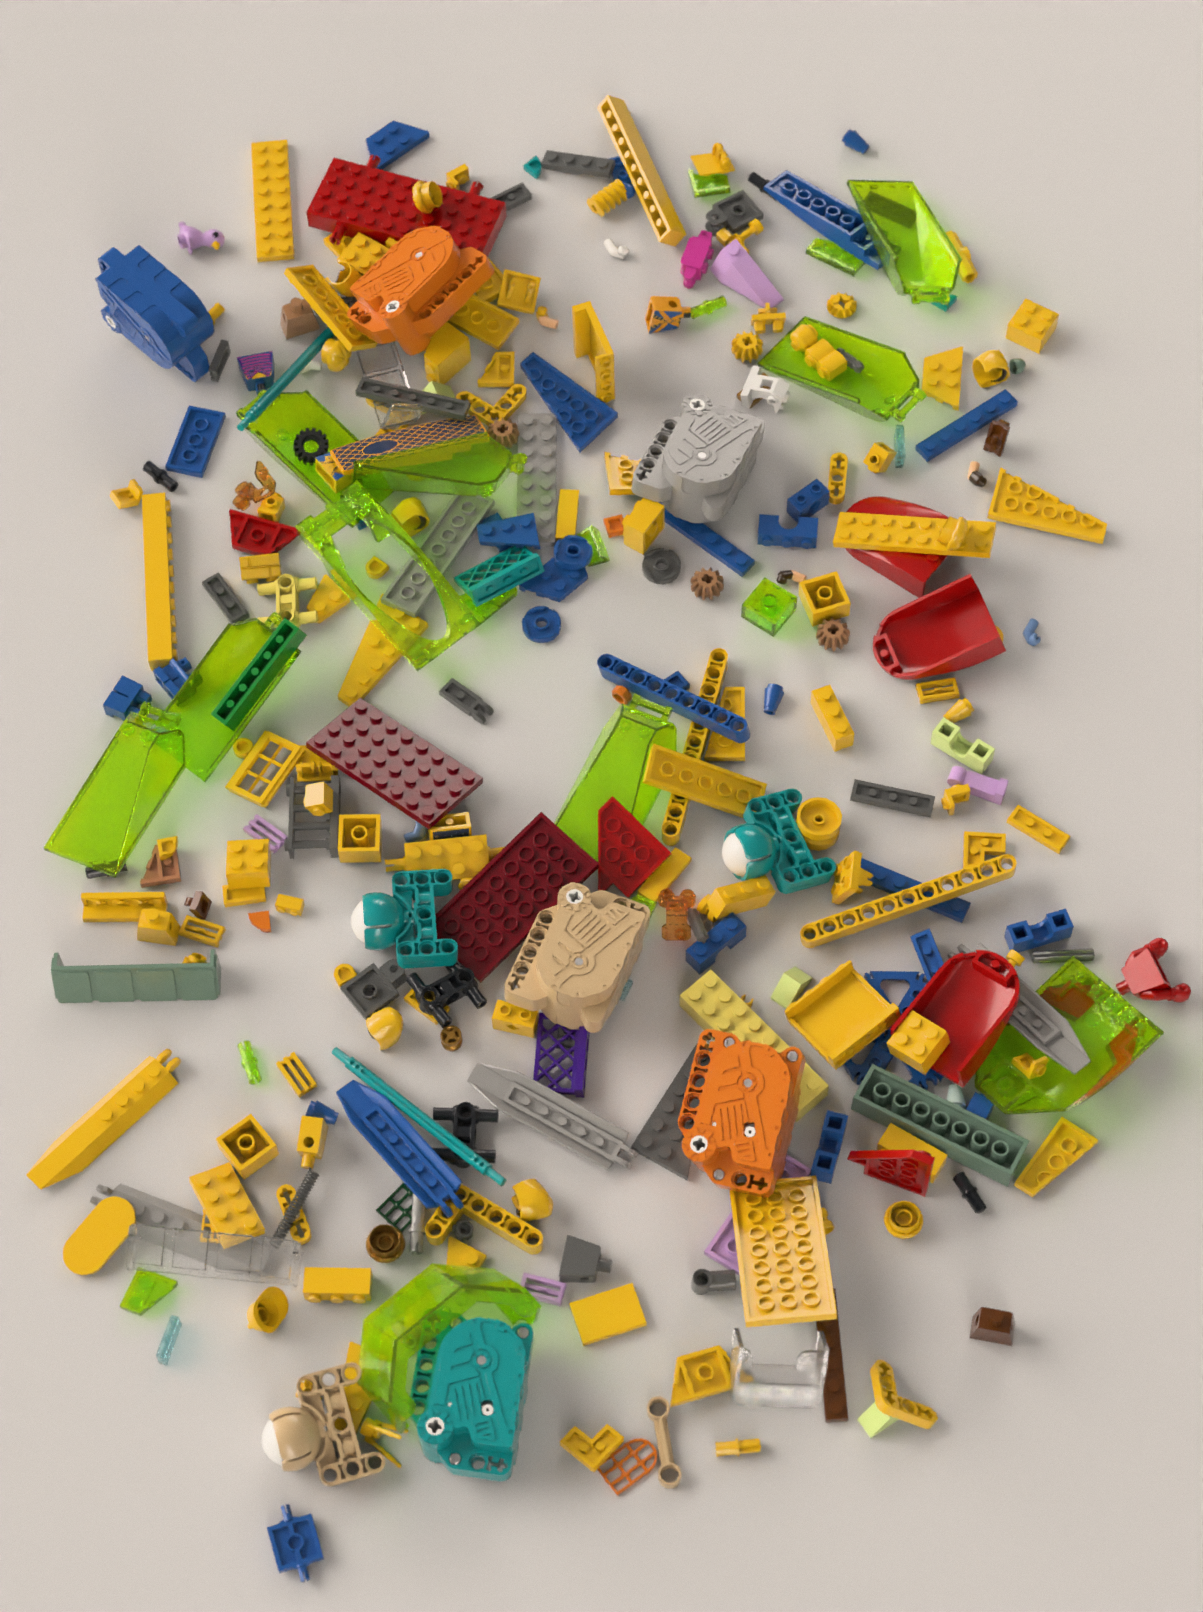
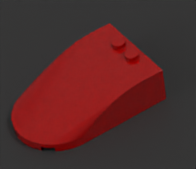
[845,496,949,598]
[873,574,1006,680]
[890,950,1020,1088]

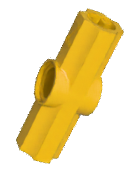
[941,230,978,283]

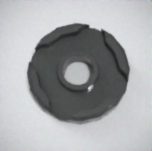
[642,548,681,585]

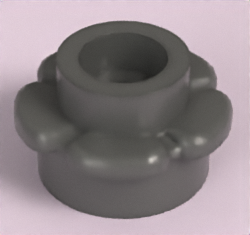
[452,1220,473,1241]

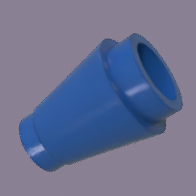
[842,129,870,155]
[763,683,784,715]
[305,1100,339,1125]

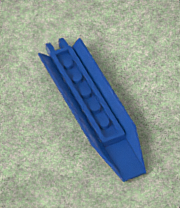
[336,1080,464,1218]

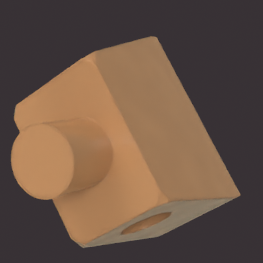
[280,297,320,340]

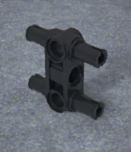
[406,962,487,1028]
[431,1102,499,1168]

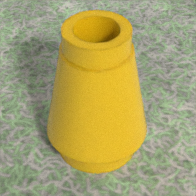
[943,698,974,723]

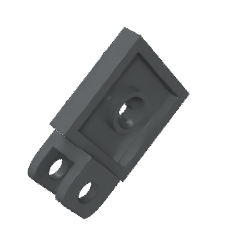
[705,190,764,236]
[340,959,407,1021]

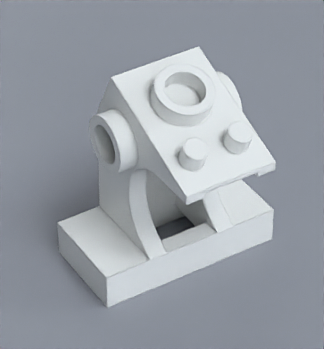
[740,366,790,413]

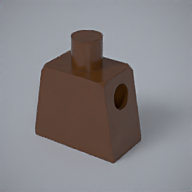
[969,1307,1015,1346]

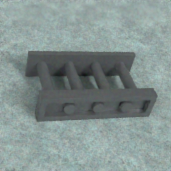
[284,775,341,859]

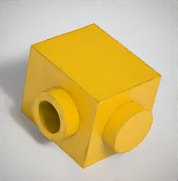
[863,442,897,473]
[303,781,333,816]

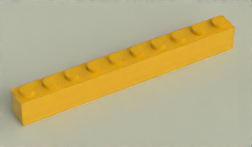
[597,95,686,246]
[142,492,178,671]

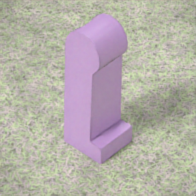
[947,766,1009,805]

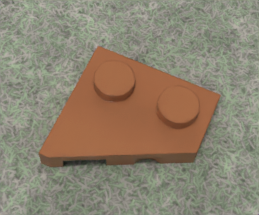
[140,844,181,888]

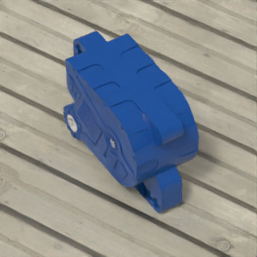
[95,245,215,382]

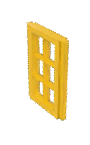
[225,730,305,808]

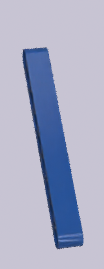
[597,654,750,743]

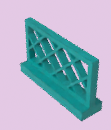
[453,546,545,607]

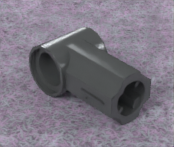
[691,1269,736,1295]

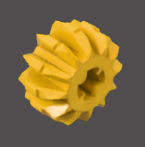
[731,331,763,363]

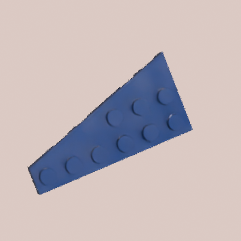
[520,352,618,453]

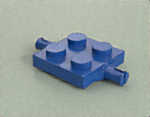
[267,1504,324,1583]

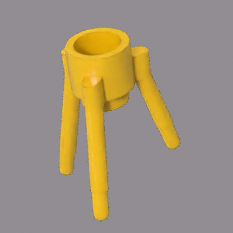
[360,1417,408,1468]

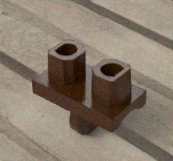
[983,419,1010,457]

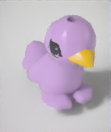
[177,221,225,255]

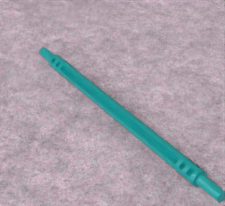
[237,327,335,431]
[332,1047,507,1186]

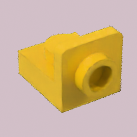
[446,163,470,190]

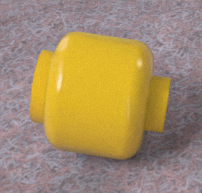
[790,324,818,353]

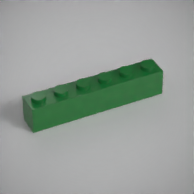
[211,618,307,731]

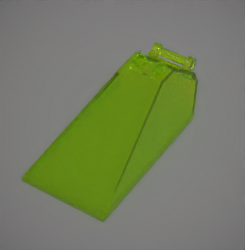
[846,180,962,305]
[757,316,926,423]
[236,390,403,528]
[351,432,527,497]
[145,612,302,782]
[554,694,677,862]
[43,701,186,878]

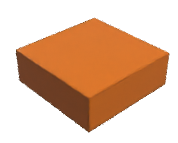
[603,514,624,538]

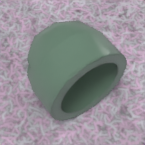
[1009,358,1026,374]

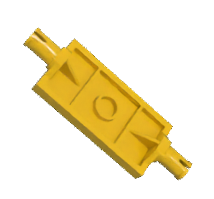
[385,834,504,880]

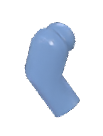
[1023,618,1041,646]

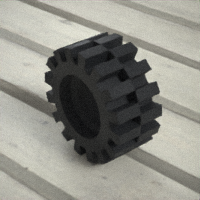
[293,428,329,466]

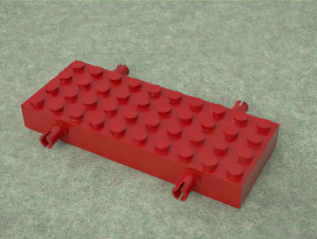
[306,155,507,258]

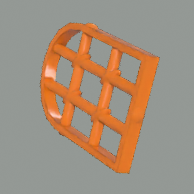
[597,1438,657,1496]

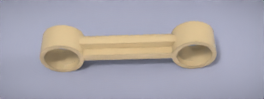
[647,1396,681,1489]

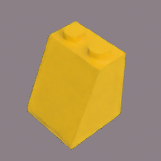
[424,322,471,384]

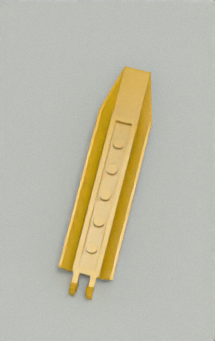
[26,1049,181,1190]

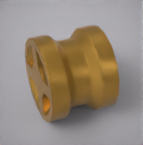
[440,1025,462,1051]

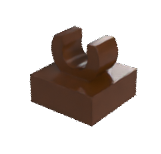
[184,891,212,920]

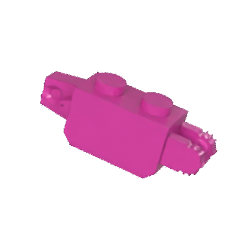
[680,230,714,289]

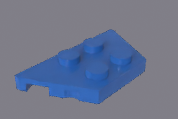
[366,120,430,170]
[519,550,588,603]

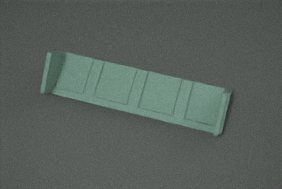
[51,949,221,1003]

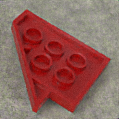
[598,796,672,898]
[847,1150,935,1197]

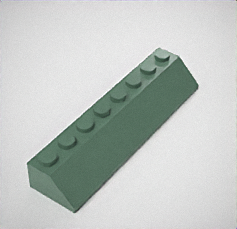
[851,1064,1029,1187]

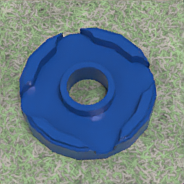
[554,535,593,570]
[522,606,561,643]

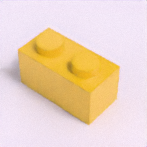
[275,894,305,916]

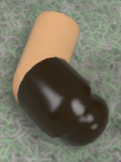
[968,461,987,487]
[776,570,806,585]

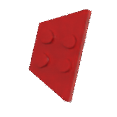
[229,509,300,555]

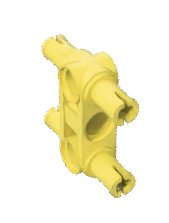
[257,574,318,630]

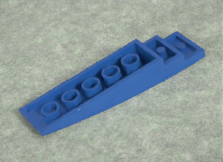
[764,170,901,270]

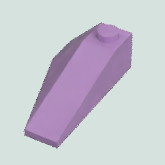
[710,239,784,308]

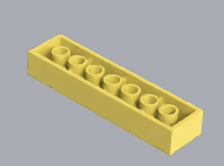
[679,969,829,1122]

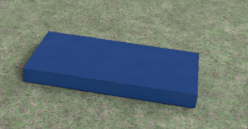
[165,405,226,478]

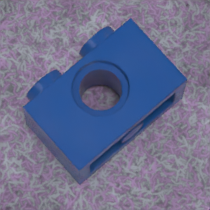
[786,479,830,523]

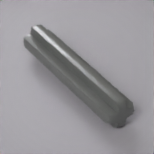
[685,907,709,944]
[1031,948,1095,963]

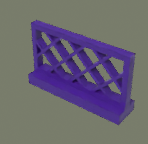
[533,1013,590,1098]

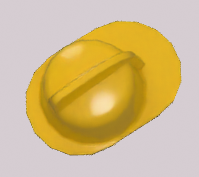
[247,1286,289,1333]

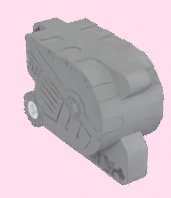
[632,393,765,523]

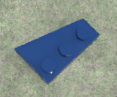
[476,513,541,549]

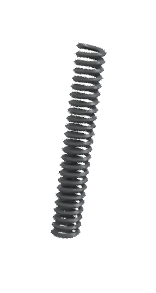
[270,1168,319,1249]

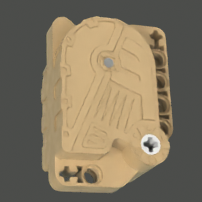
[504,882,650,1033]

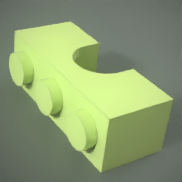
[930,717,995,775]

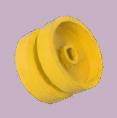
[796,797,842,851]

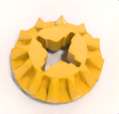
[827,292,857,318]

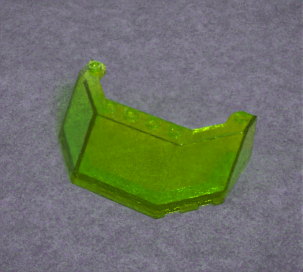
[357,1263,541,1435]

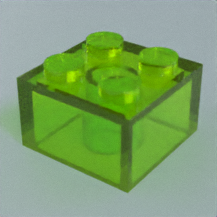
[741,577,797,637]

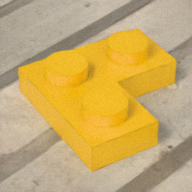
[963,831,1006,873]
[560,1424,624,1473]

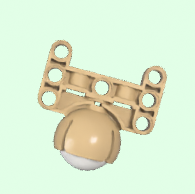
[262,1362,385,1487]

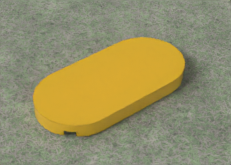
[63,1196,136,1275]

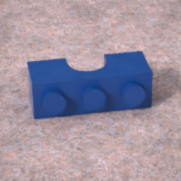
[758,514,818,549]
[1004,908,1074,953]
[685,912,747,975]
[810,1110,848,1184]

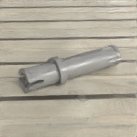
[409,1193,426,1254]

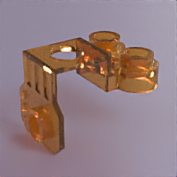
[232,461,276,511]
[658,889,696,941]

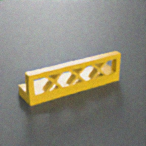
[81,892,168,922]

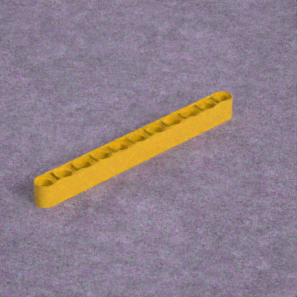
[662,648,728,846]
[800,854,1017,948]

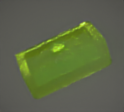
[576,525,610,567]

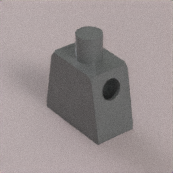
[559,1235,612,1283]

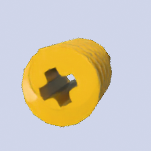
[587,179,627,217]

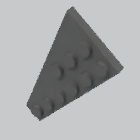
[631,1044,712,1180]

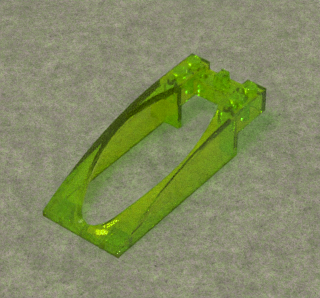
[295,480,481,672]

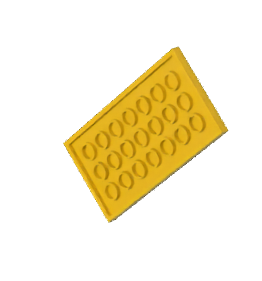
[729,1176,837,1328]

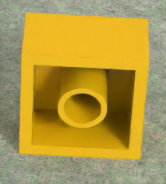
[1006,298,1059,354]
[622,498,665,555]
[798,571,851,627]
[338,814,383,863]
[226,839,271,889]
[887,1010,950,1075]
[216,1114,279,1180]

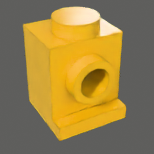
[257,492,286,523]

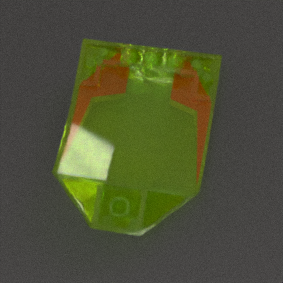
[974,956,1164,1115]

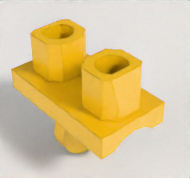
[751,302,786,334]

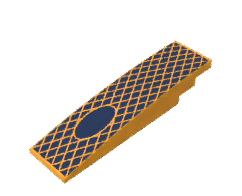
[330,415,490,475]

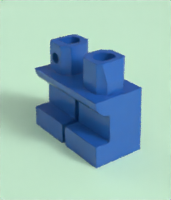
[153,657,203,706]
[103,675,152,723]

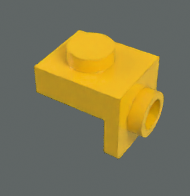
[110,479,143,509]
[941,784,971,816]
[1010,1053,1049,1080]

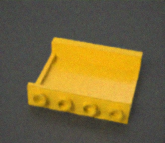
[572,301,615,403]
[784,960,901,1070]

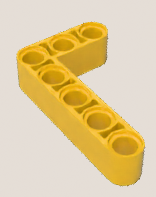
[425,1184,543,1255]

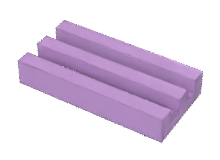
[243,814,288,854]
[518,1273,567,1306]

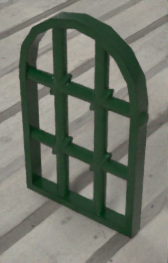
[376,1182,427,1232]

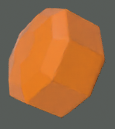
[612,685,632,704]

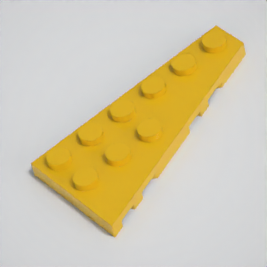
[604,452,641,495]
[987,467,1107,544]
[338,593,429,707]

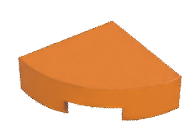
[248,911,271,932]

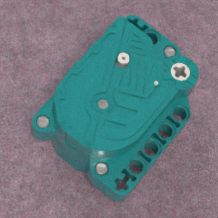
[408,1310,534,1481]

